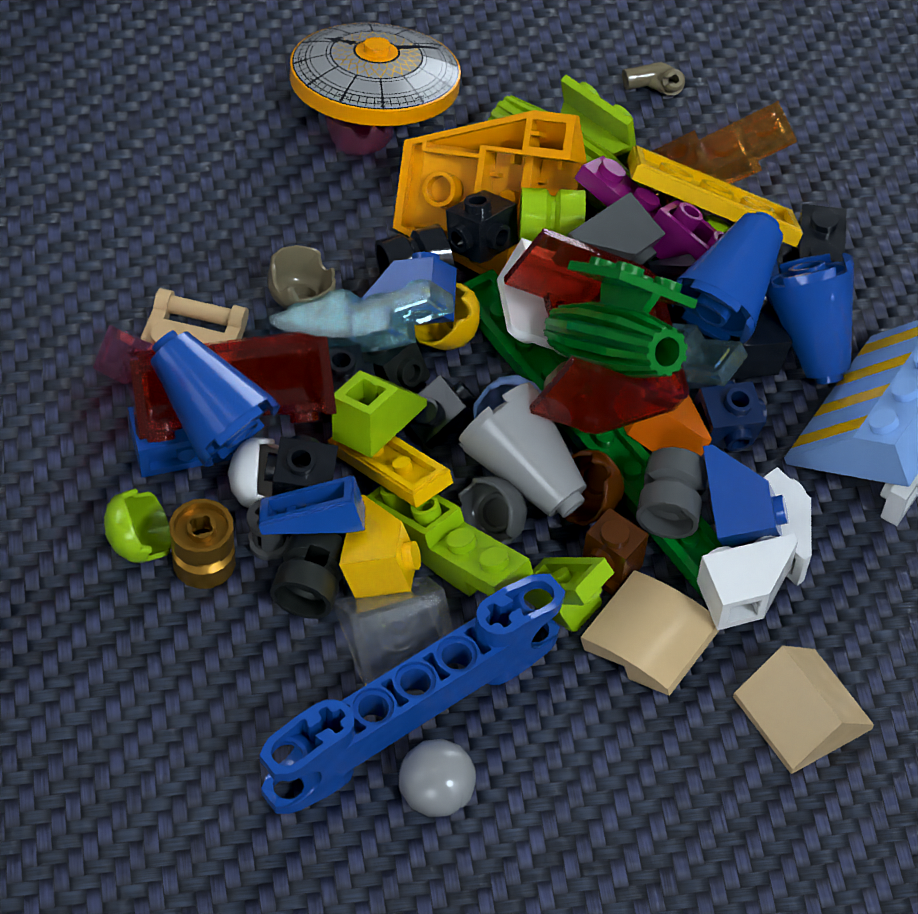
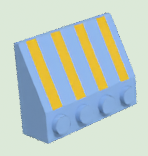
[784,320,918,487]

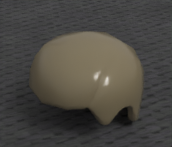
[267,245,336,314]

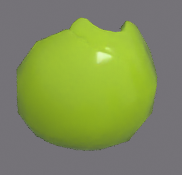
[104,489,171,563]

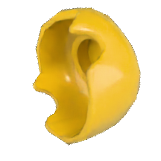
[410,282,480,351]

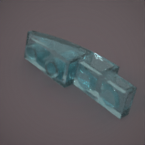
[269,279,455,352]

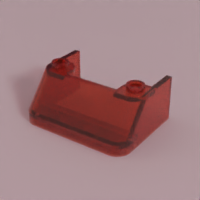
[504,228,689,434]
[123,330,337,442]

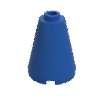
[671,212,783,344]
[767,253,854,384]
[150,330,281,467]

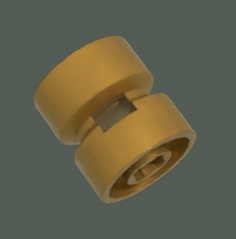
[169,499,236,589]

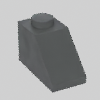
[551,192,665,268]

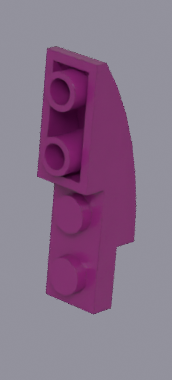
[574,155,724,260]

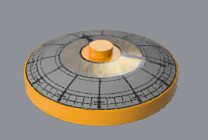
[290,23,461,126]

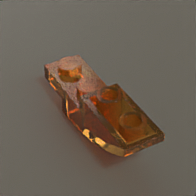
[624,101,798,200]

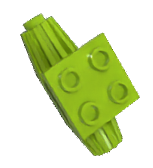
[488,74,646,213]

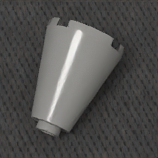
[459,382,587,518]

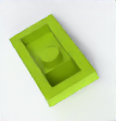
[524,557,615,632]

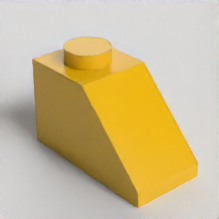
[339,495,421,599]

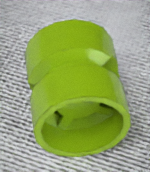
[518,187,586,247]

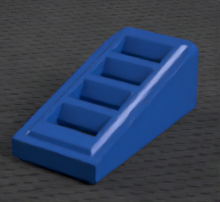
[259,476,365,535]

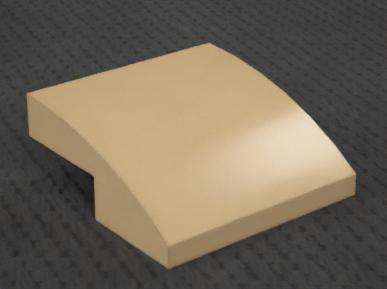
[580,570,719,696]

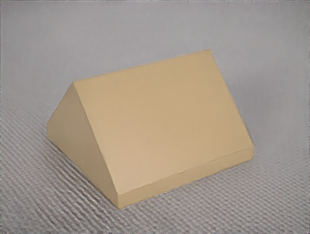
[733,646,874,774]

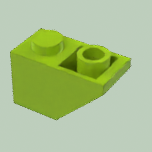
[331,370,427,458]

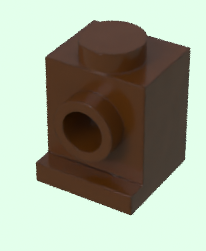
[582,508,649,596]

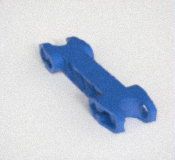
[259,574,565,814]

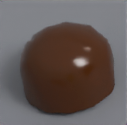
[564,449,625,526]

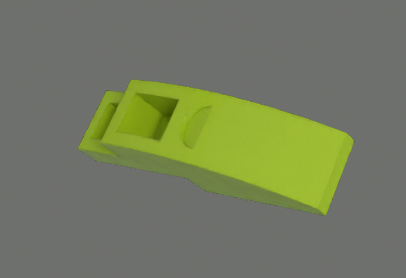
[367,486,534,597]

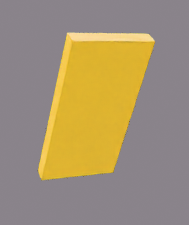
[627,145,803,247]

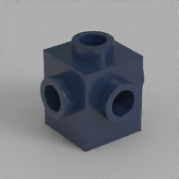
[693,380,767,451]

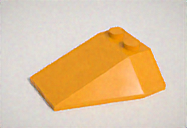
[392,110,587,276]

